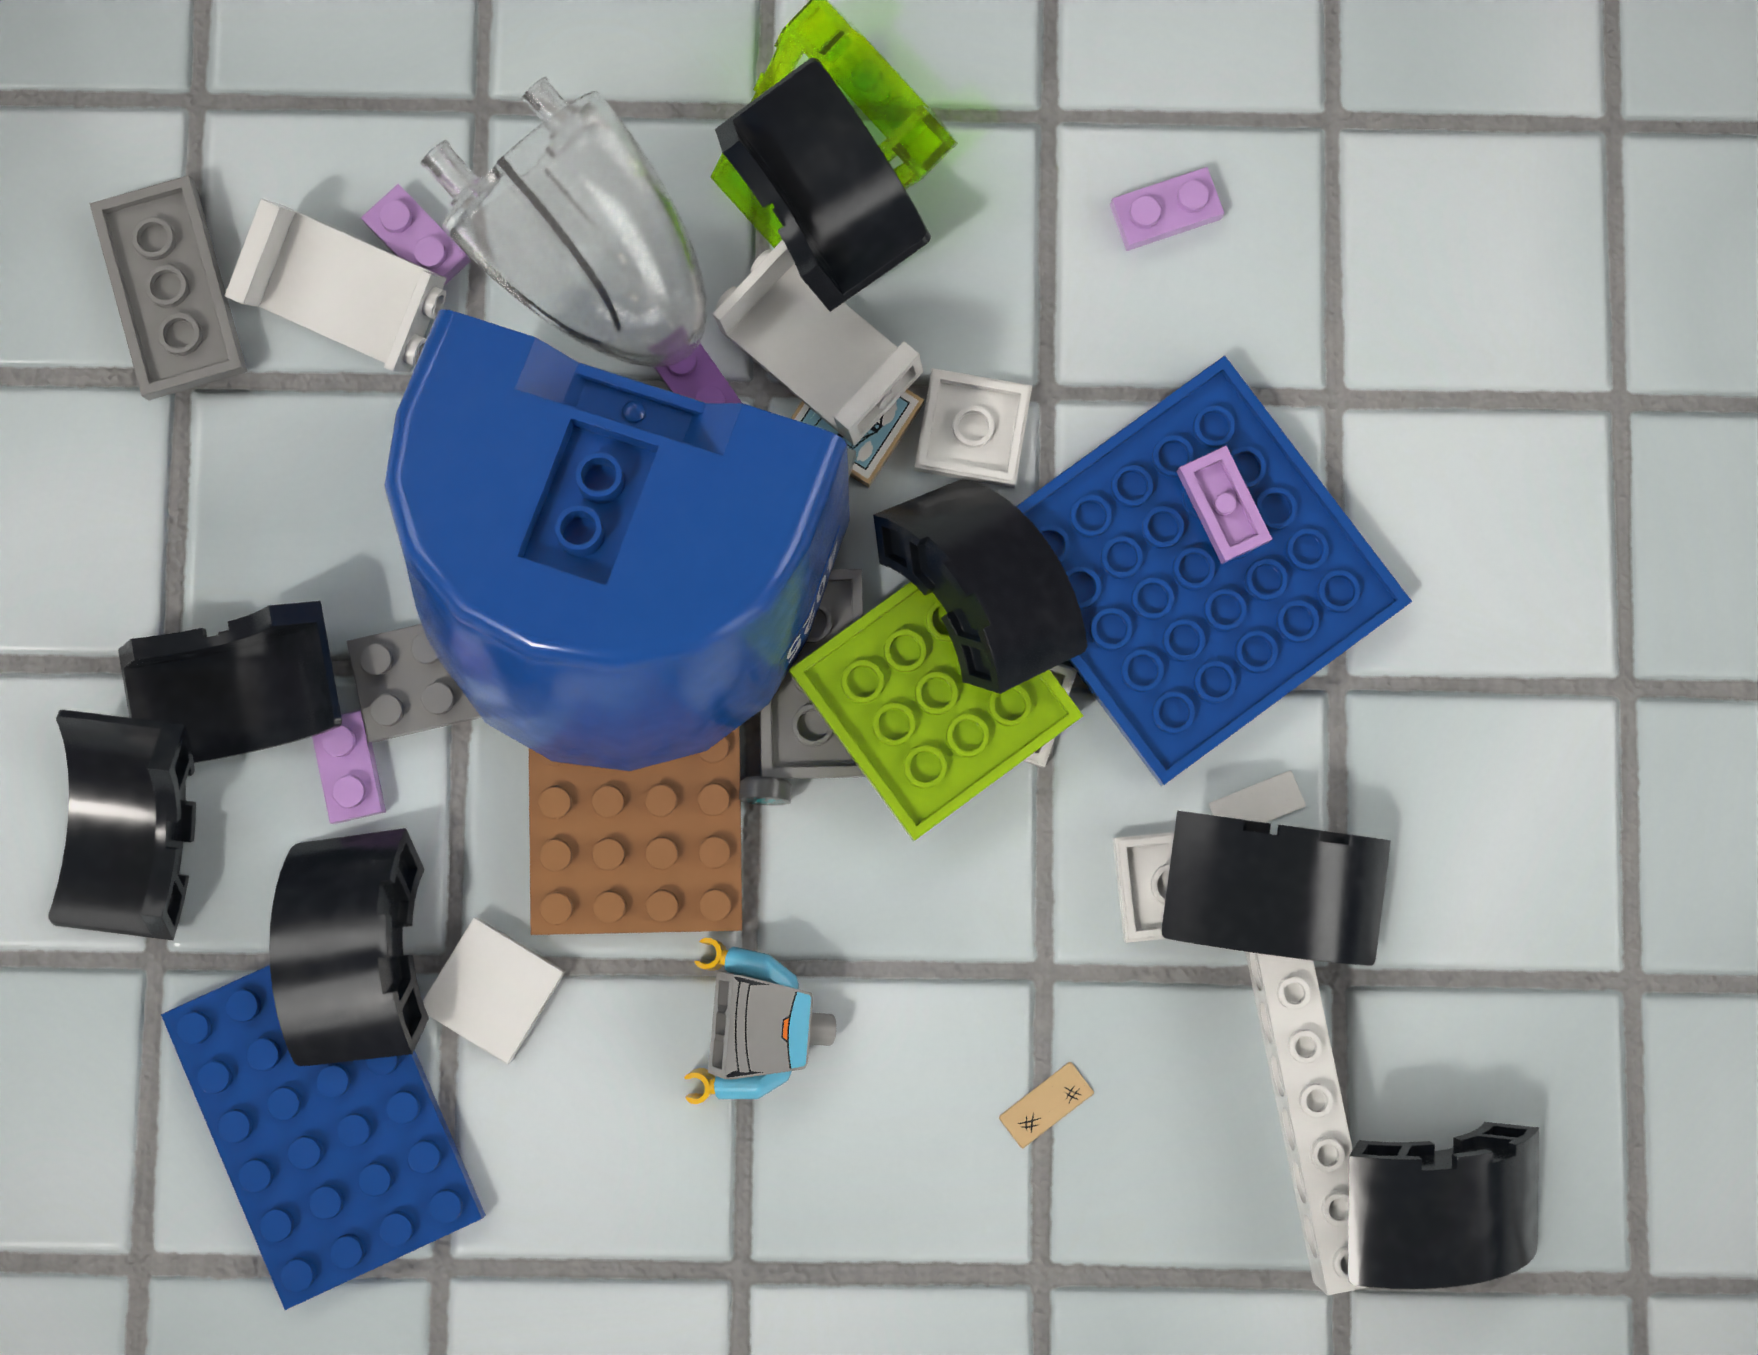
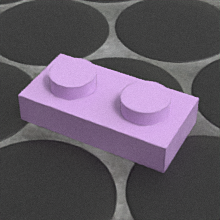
[1110,167,1224,251]
[361,184,471,285]
[1176,446,1272,564]
[312,710,386,824]

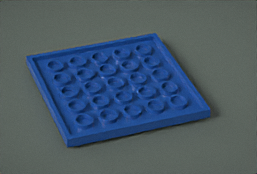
[1016,355,1412,786]

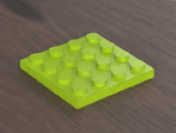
[789,582,1084,841]

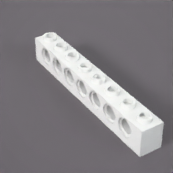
[1245,952,1368,1295]

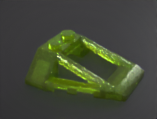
[710,0,958,248]

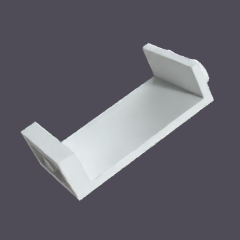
[224,199,447,373]
[713,239,923,446]

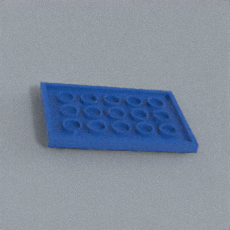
[161,965,486,1310]

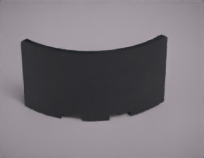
[715,58,931,312]
[873,479,1087,694]
[118,601,342,763]
[48,710,196,940]
[1161,810,1391,966]
[269,828,429,1067]
[1348,1122,1539,1289]

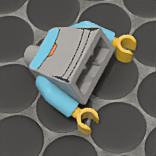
[684,938,836,1104]

